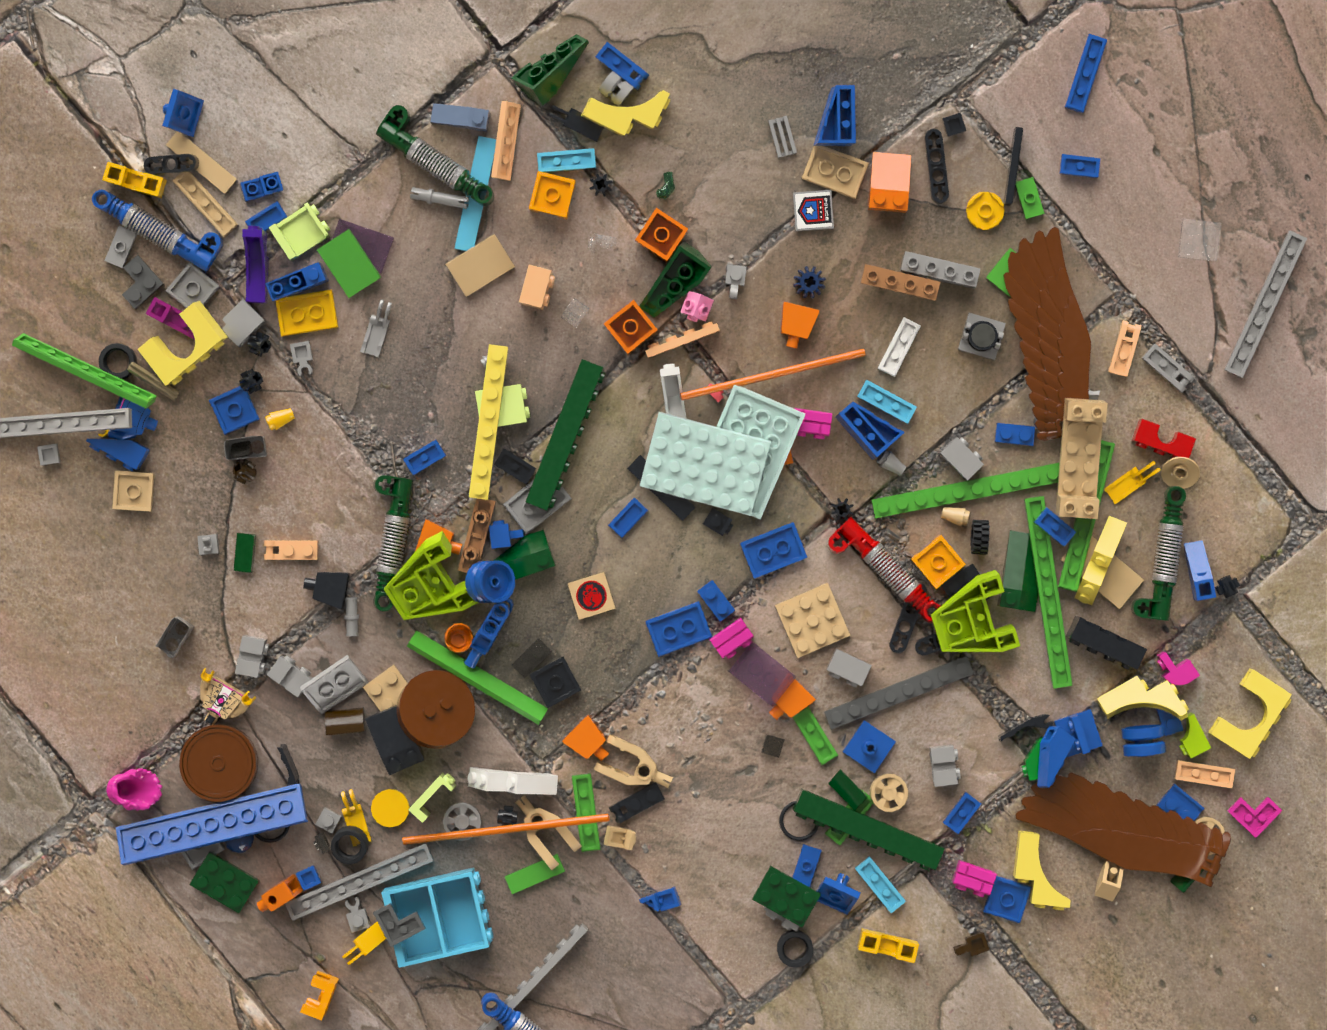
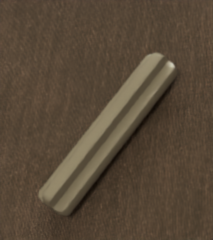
[127,362,179,400]

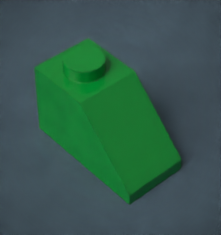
[1021,737,1043,781]

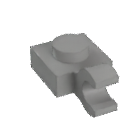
[725,264,746,299]

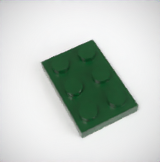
[189,851,259,913]
[752,865,821,928]

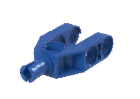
[464,598,514,668]

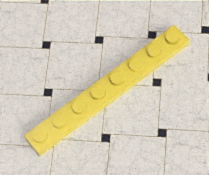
[469,344,508,500]

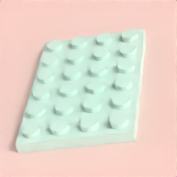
[716,385,805,519]
[640,412,771,516]

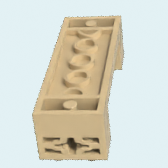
[1056,398,1108,519]

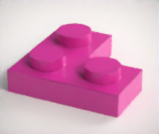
[1227,797,1282,838]

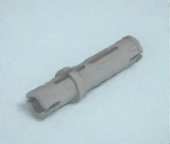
[410,187,469,209]

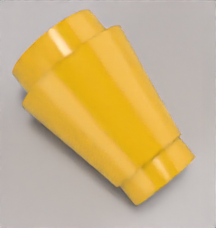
[265,408,295,430]

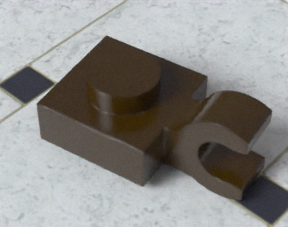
[953,932,990,957]

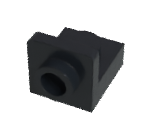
[703,508,733,536]

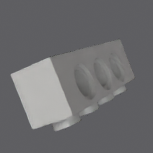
[899,251,980,289]

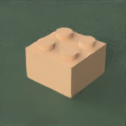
[519,265,555,310]

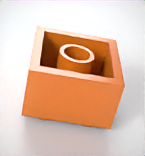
[635,208,689,262]
[604,300,658,354]

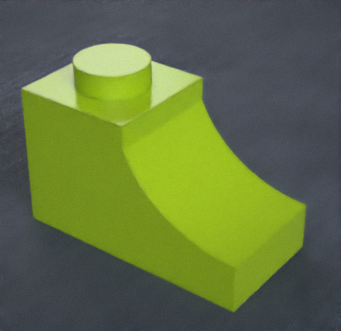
[1179,713,1211,758]

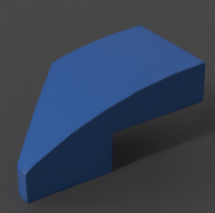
[639,887,681,912]

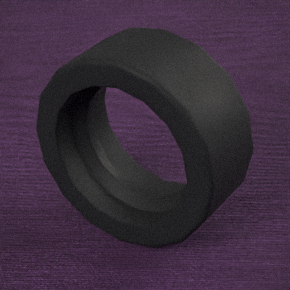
[99,343,137,380]
[331,826,369,865]
[777,930,814,968]

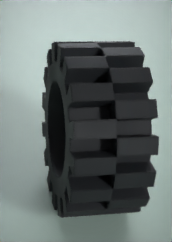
[970,520,990,555]

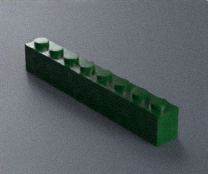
[525,359,606,511]
[793,788,944,871]

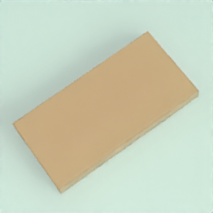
[1060,536,1144,609]

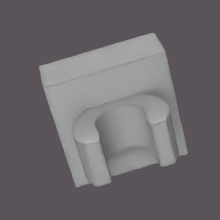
[197,534,219,555]

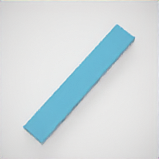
[455,136,496,251]

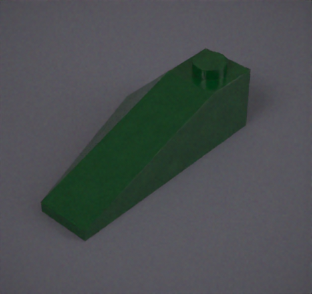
[511,34,589,106]
[639,241,712,318]
[493,529,556,580]
[997,530,1038,612]

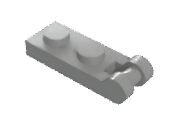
[1142,344,1195,393]

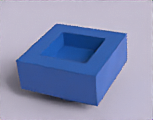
[296,865,322,891]

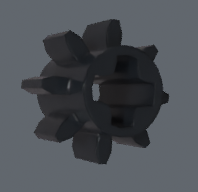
[589,173,613,197]
[247,331,271,357]
[239,369,263,394]
[831,498,854,521]
[1215,575,1240,598]
[497,805,518,826]

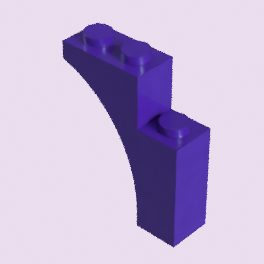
[242,226,269,303]

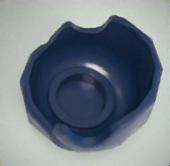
[225,835,254,853]

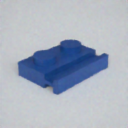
[1156,784,1205,821]

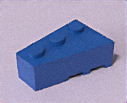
[835,402,905,460]

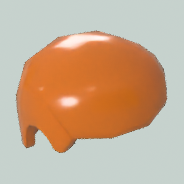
[444,623,474,653]

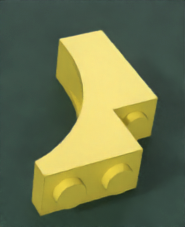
[581,90,670,136]
[1075,516,1127,605]
[1097,676,1189,721]
[1013,831,1071,910]

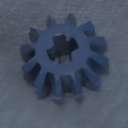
[793,266,826,299]

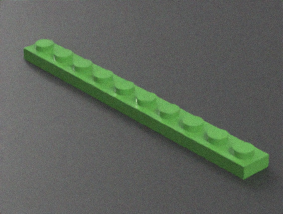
[871,463,1060,519]
[1024,496,1073,689]

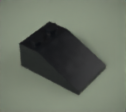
[365,705,425,776]

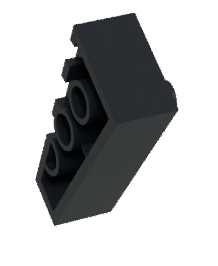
[1066,616,1147,671]

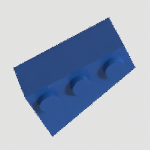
[813,85,856,146]

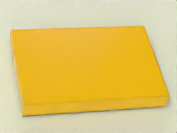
[275,289,339,337]

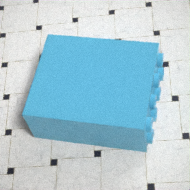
[381,867,494,968]

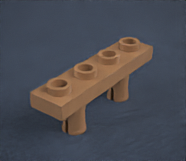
[861,264,940,301]
[458,499,496,573]

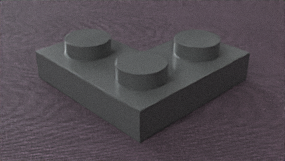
[122,255,164,309]
[373,903,426,947]

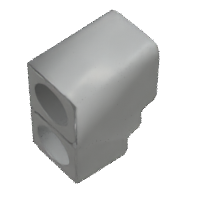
[222,299,266,347]
[224,436,267,460]
[155,616,195,658]

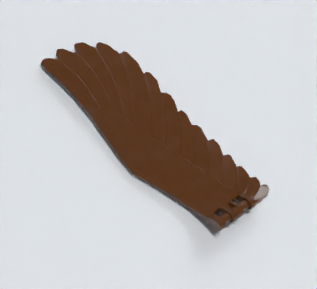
[1003,227,1091,441]
[1016,772,1231,888]

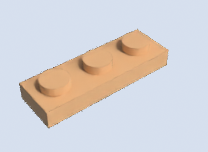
[1174,760,1235,788]

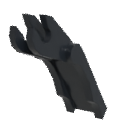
[547,105,604,142]
[998,714,1054,742]
[277,744,300,786]

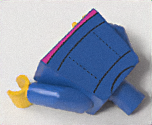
[98,397,158,440]

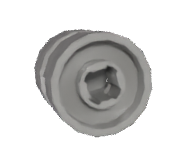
[598,71,634,107]

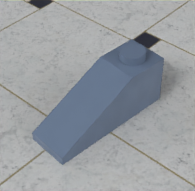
[430,103,490,132]

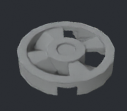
[443,802,482,841]

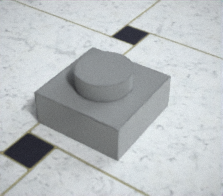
[37,444,61,466]
[315,807,342,833]

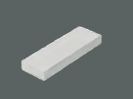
[877,317,921,377]

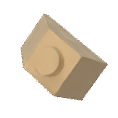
[1095,860,1124,902]

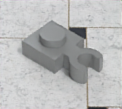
[290,341,313,376]
[345,896,371,933]

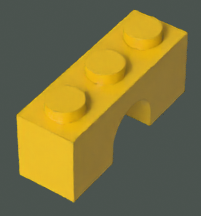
[102,162,167,199]
[857,928,919,963]

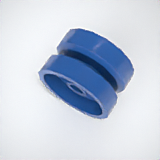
[465,561,515,603]
[1121,724,1166,757]

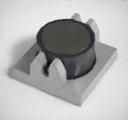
[958,313,1006,360]

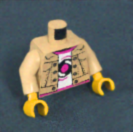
[200,668,256,725]

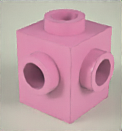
[681,291,714,323]

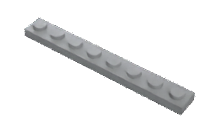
[1224,230,1307,378]
[0,408,132,438]
[285,843,434,921]
[477,923,588,1030]

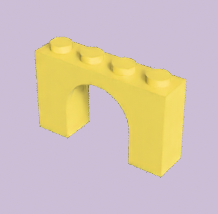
[138,301,228,386]
[1208,668,1292,759]

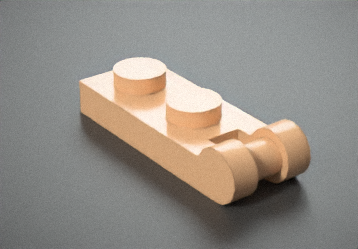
[1108,320,1141,377]
[264,540,318,560]

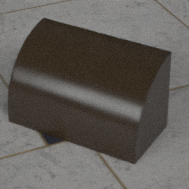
[325,707,366,735]

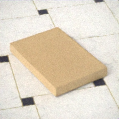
[802,146,869,199]
[446,234,515,297]

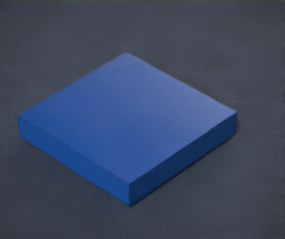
[209,386,260,435]
[983,876,1031,923]

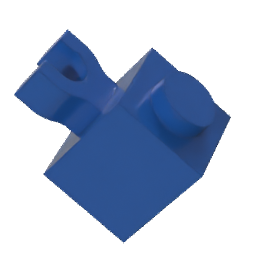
[489,520,524,549]

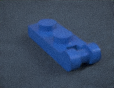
[595,42,649,91]

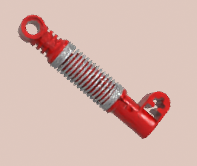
[827,517,941,623]

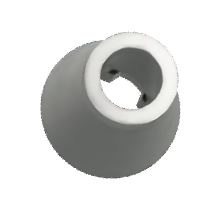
[877,450,906,476]

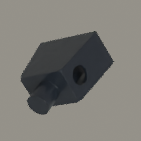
[303,572,350,609]

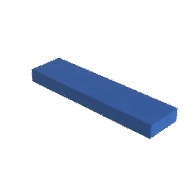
[1065,34,1107,113]

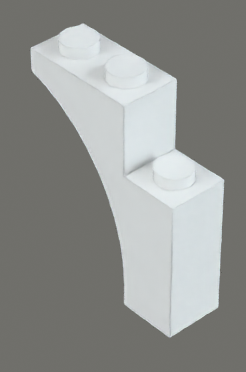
[660,364,686,419]
[468,767,558,795]

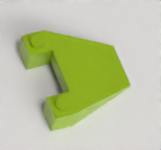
[384,531,479,620]
[931,570,1020,652]

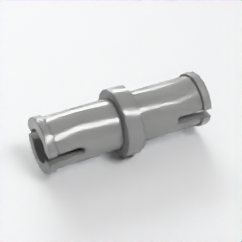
[344,597,359,636]

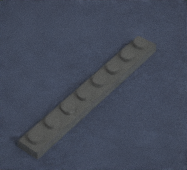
[824,656,974,730]

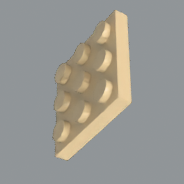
[775,583,850,658]

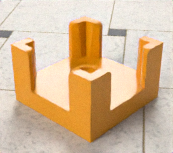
[529,171,576,220]
[910,535,966,589]
[300,971,339,1021]

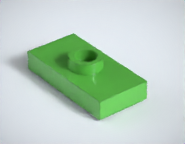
[1015,177,1045,220]

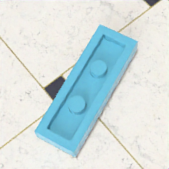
[537,148,596,173]
[857,380,917,424]
[855,856,906,913]

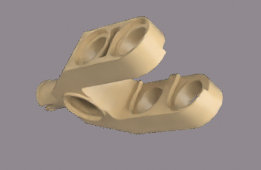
[594,734,673,788]
[515,795,582,870]

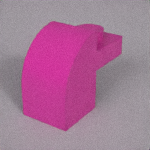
[1157,651,1200,685]

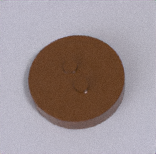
[397,670,475,749]
[179,725,258,802]

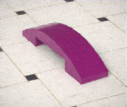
[146,297,215,350]

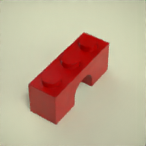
[1131,419,1196,459]

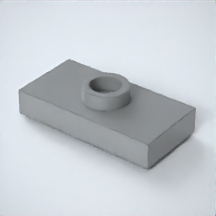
[104,225,137,268]

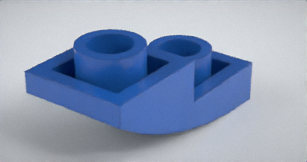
[240,172,283,202]

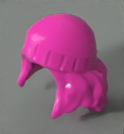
[106,768,162,811]

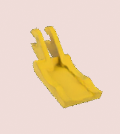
[1104,461,1160,504]
[341,789,371,847]
[342,922,386,965]

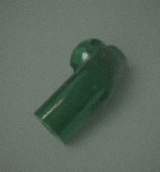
[656,172,675,199]

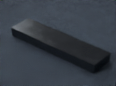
[1003,127,1023,206]
[627,455,696,521]

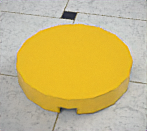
[966,192,1004,230]
[371,789,410,827]

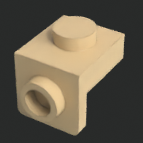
[604,825,636,851]

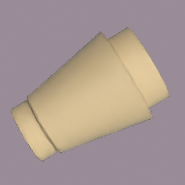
[941,507,970,527]

